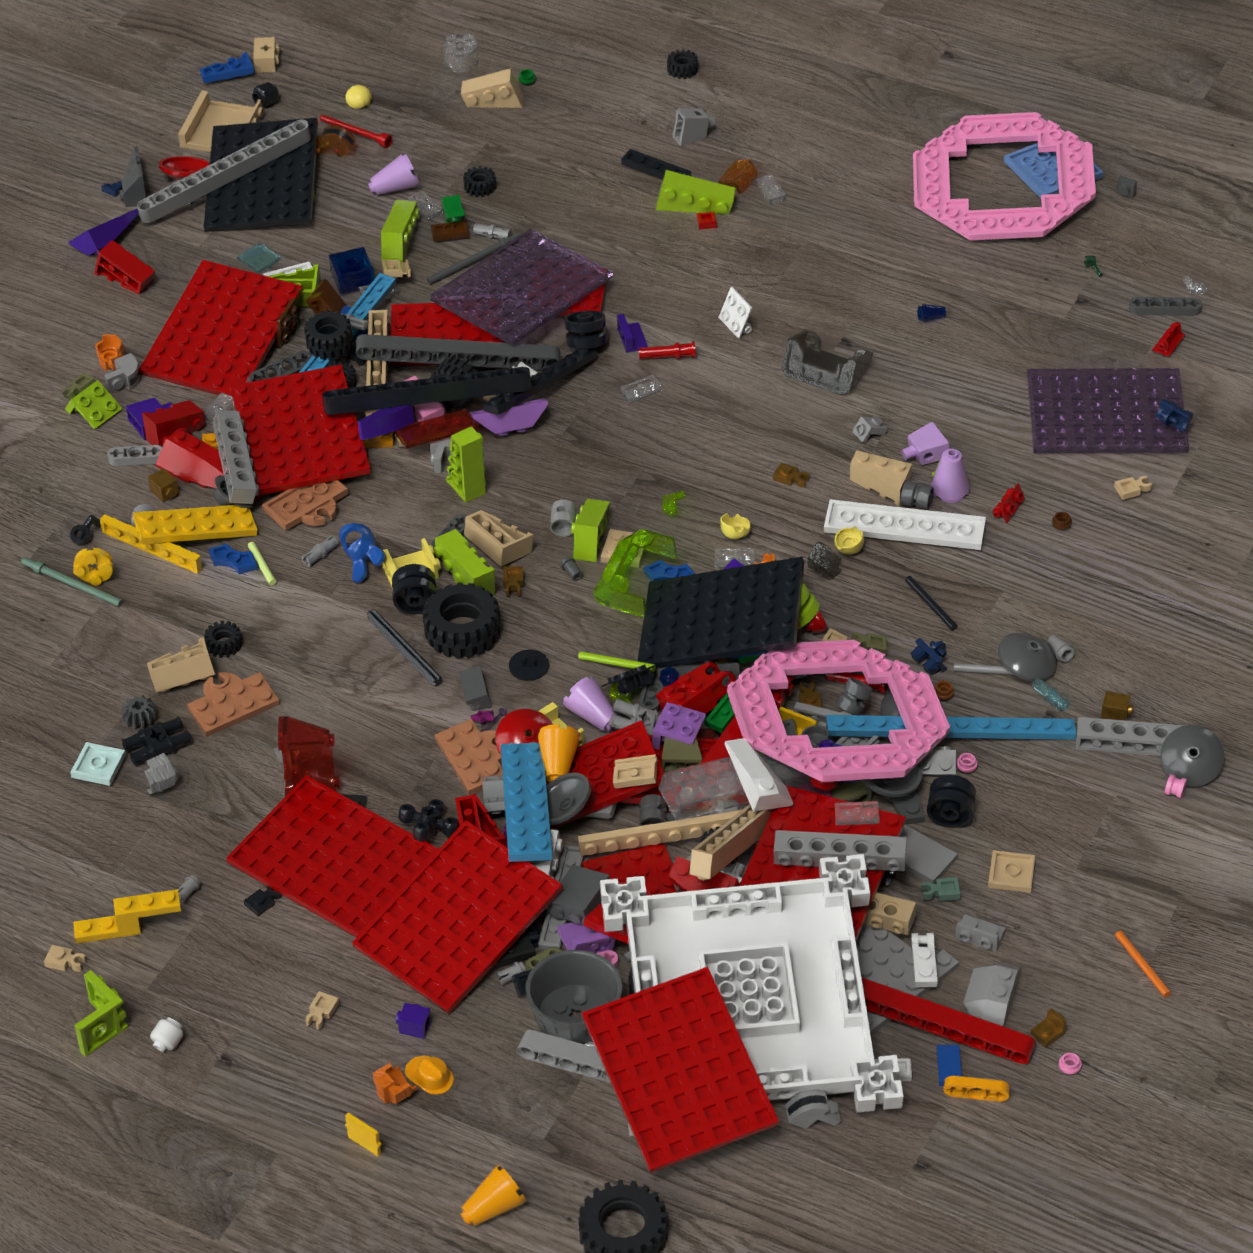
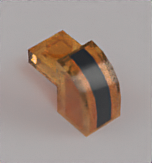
[316,125,356,157]

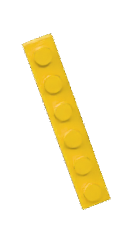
[100,514,202,574]

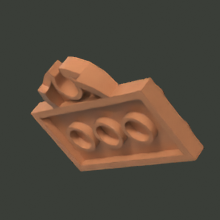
[262,480,348,531]
[187,672,279,737]
[434,719,502,795]

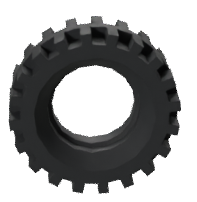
[578,1180,668,1253]

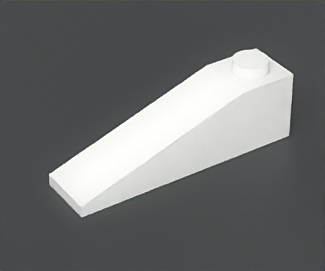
[725,738,793,812]

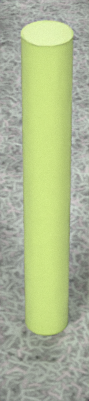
[248,542,276,586]

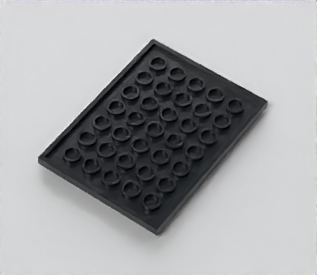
[203,117,319,232]
[638,557,805,669]

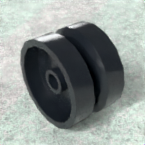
[564,311,607,349]
[392,564,436,615]
[927,775,976,828]

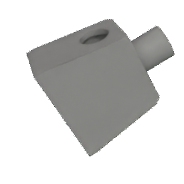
[673,108,715,146]

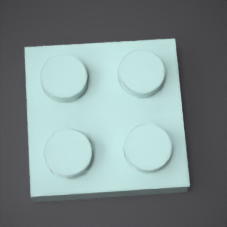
[70,742,126,786]

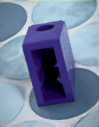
[126,398,173,441]

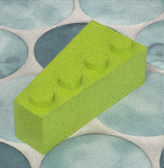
[655,170,735,215]
[381,200,420,262]
[446,426,487,503]
[433,529,495,595]

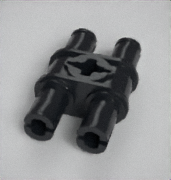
[121,716,192,766]

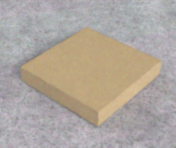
[988,850,1036,893]

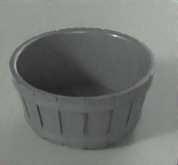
[526,950,622,1044]

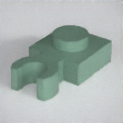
[921,877,961,901]

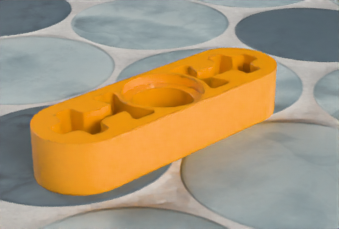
[943,1076,1010,1102]

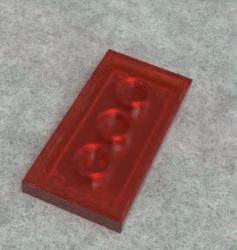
[394,410,479,448]

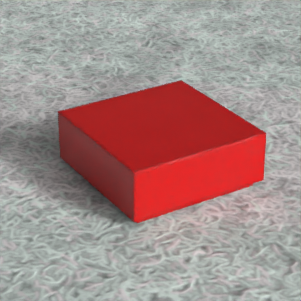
[697,212,717,230]

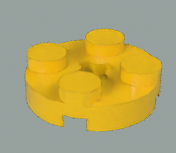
[73,548,114,586]

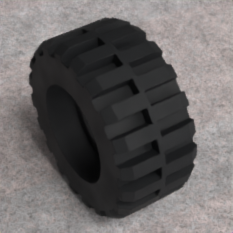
[423,583,501,658]

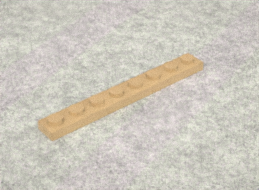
[578,810,741,856]

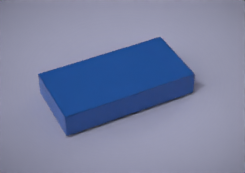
[936,1045,962,1086]

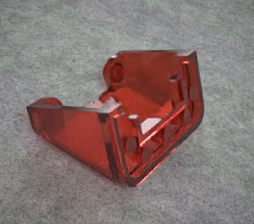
[278,716,340,796]

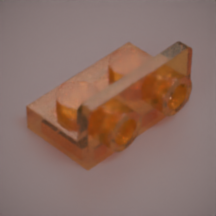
[718,159,758,194]

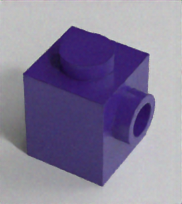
[396,1003,432,1039]

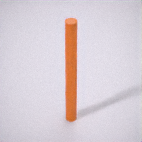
[1115,930,1171,998]

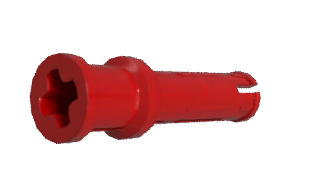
[639,341,696,360]
[825,672,888,695]

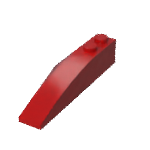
[155,429,265,503]

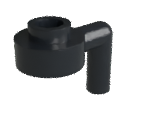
[70,515,101,545]

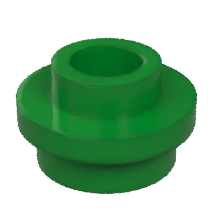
[518,69,536,85]

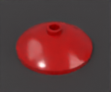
[159,156,210,180]
[495,709,553,755]

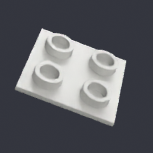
[719,287,752,339]

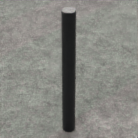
[905,576,958,631]

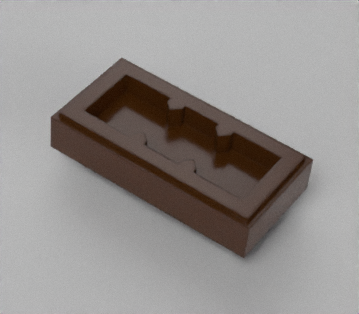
[431,221,469,241]

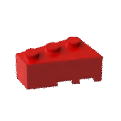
[94,240,155,294]
[142,400,206,447]
[455,794,508,848]
[669,856,740,892]

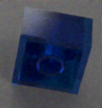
[329,247,375,294]

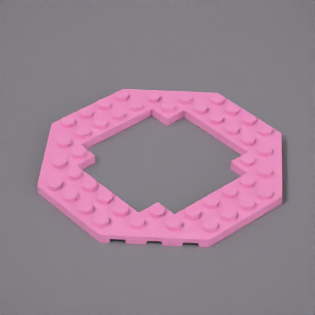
[913,112,1096,240]
[727,640,950,782]

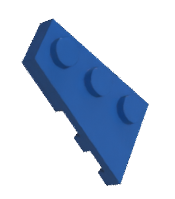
[200,52,254,83]

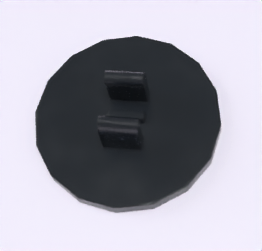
[509,649,549,681]

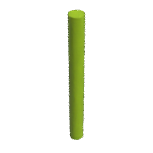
[578,651,655,672]

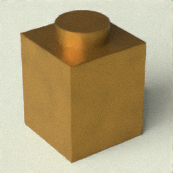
[148,468,179,503]
[1101,691,1133,721]

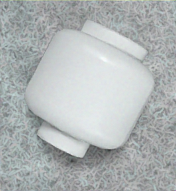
[150,1017,184,1052]

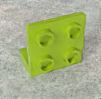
[65,380,122,429]

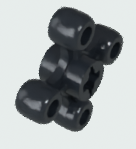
[398,799,460,842]

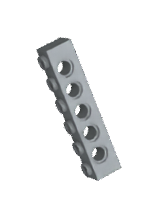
[213,410,259,504]
[1076,717,1197,756]
[774,830,906,871]

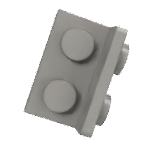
[955,914,1006,952]

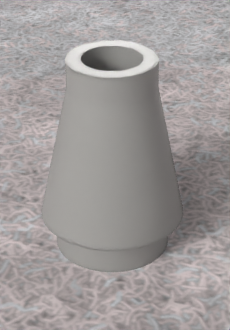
[1047,635,1075,662]

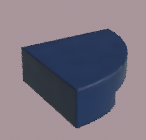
[101,181,123,197]

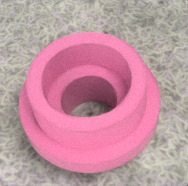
[956,753,977,773]
[1059,1053,1082,1074]

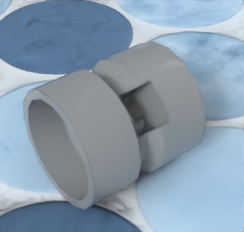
[550,500,577,537]

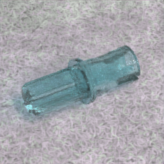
[1032,678,1069,712]

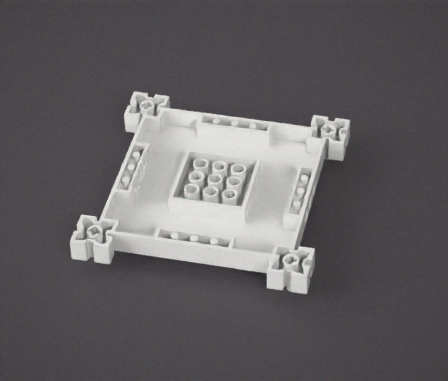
[600,854,903,1136]

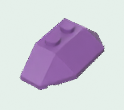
[470,398,548,436]

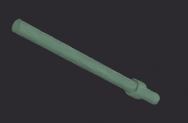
[21,557,123,607]

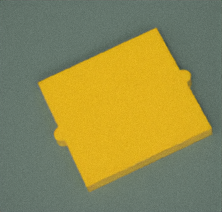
[345,1112,382,1157]

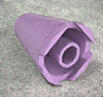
[368,153,420,195]
[931,449,970,503]
[563,676,617,732]

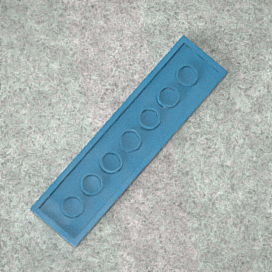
[501,742,552,862]

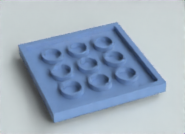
[1004,143,1103,198]

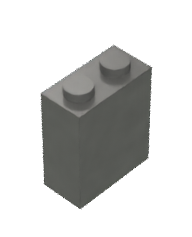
[548,865,610,925]

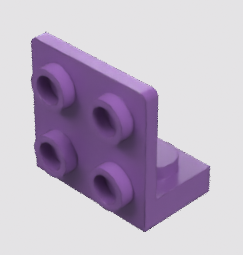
[652,702,706,749]
[557,922,616,953]

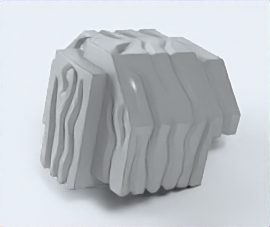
[144,753,178,794]

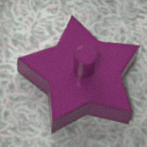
[471,710,494,724]

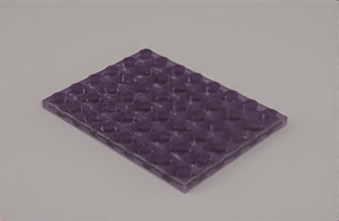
[430,229,612,346]
[1027,368,1189,453]

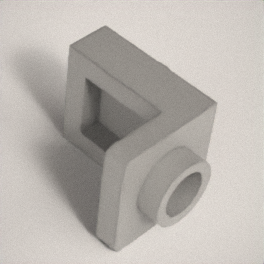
[853,416,888,442]

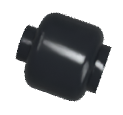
[252,82,279,107]

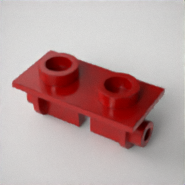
[1152,322,1186,357]
[993,483,1025,523]

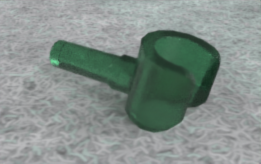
[1084,255,1103,277]

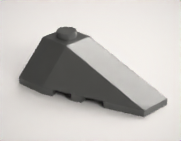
[119,146,146,207]

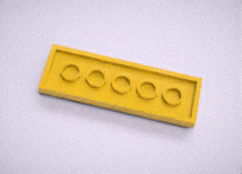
[133,505,257,544]

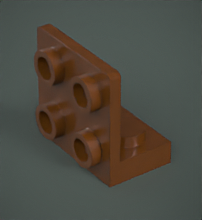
[306,279,347,314]
[272,298,298,348]

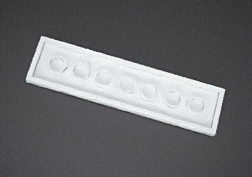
[824,499,986,550]

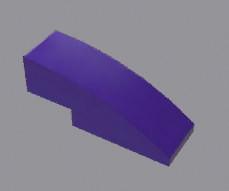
[357,405,415,440]

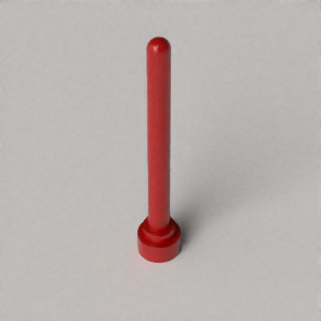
[320,115,393,148]

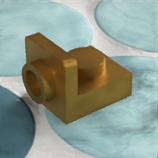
[1030,1008,1066,1048]

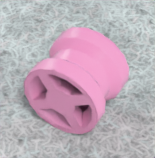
[1165,774,1187,799]

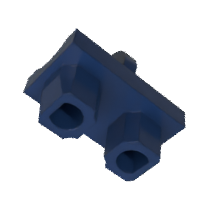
[1155,399,1193,432]
[910,637,947,675]

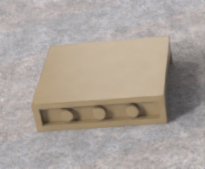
[178,91,264,152]

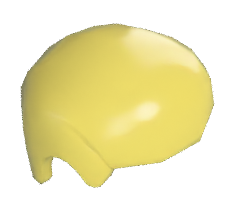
[345,85,373,109]
[720,513,751,539]
[834,526,864,555]

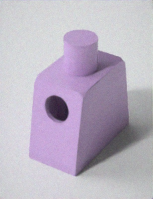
[901,422,950,465]

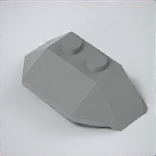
[963,962,1022,1026]

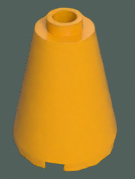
[538,724,580,783]
[460,1165,526,1226]

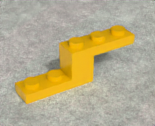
[73,889,181,944]

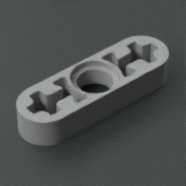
[107,445,162,466]

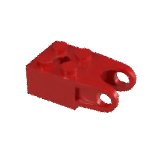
[656,662,736,714]

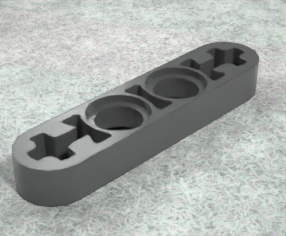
[1129,297,1202,316]
[246,350,312,383]

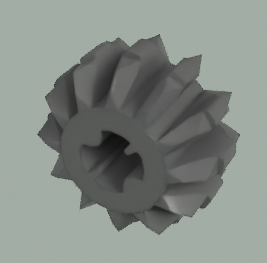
[122,695,157,729]

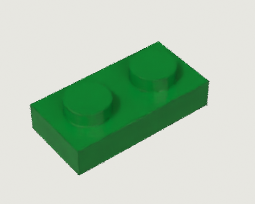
[705,693,735,733]

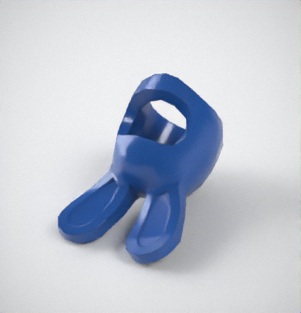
[339,523,385,583]

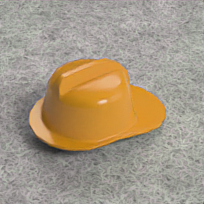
[405,1056,454,1095]

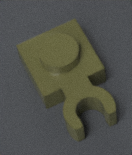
[62,372,96,401]
[851,632,887,654]

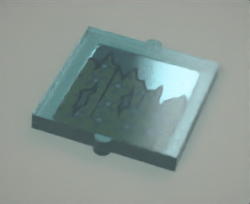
[237,243,281,274]

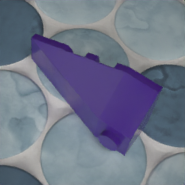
[69,209,139,256]

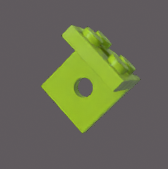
[75,970,128,1057]

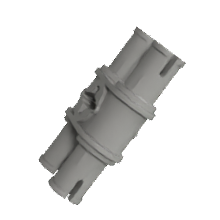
[608,698,661,735]

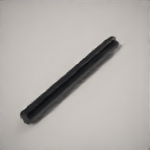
[367,609,442,686]

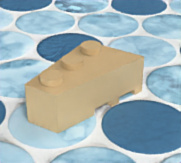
[461,68,523,108]
[850,450,912,506]
[464,510,534,566]
[147,637,215,692]

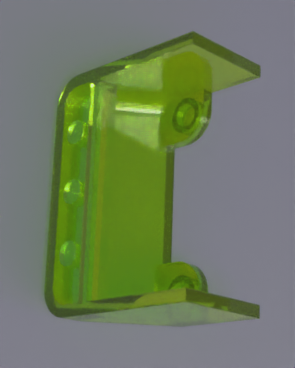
[593,529,677,618]

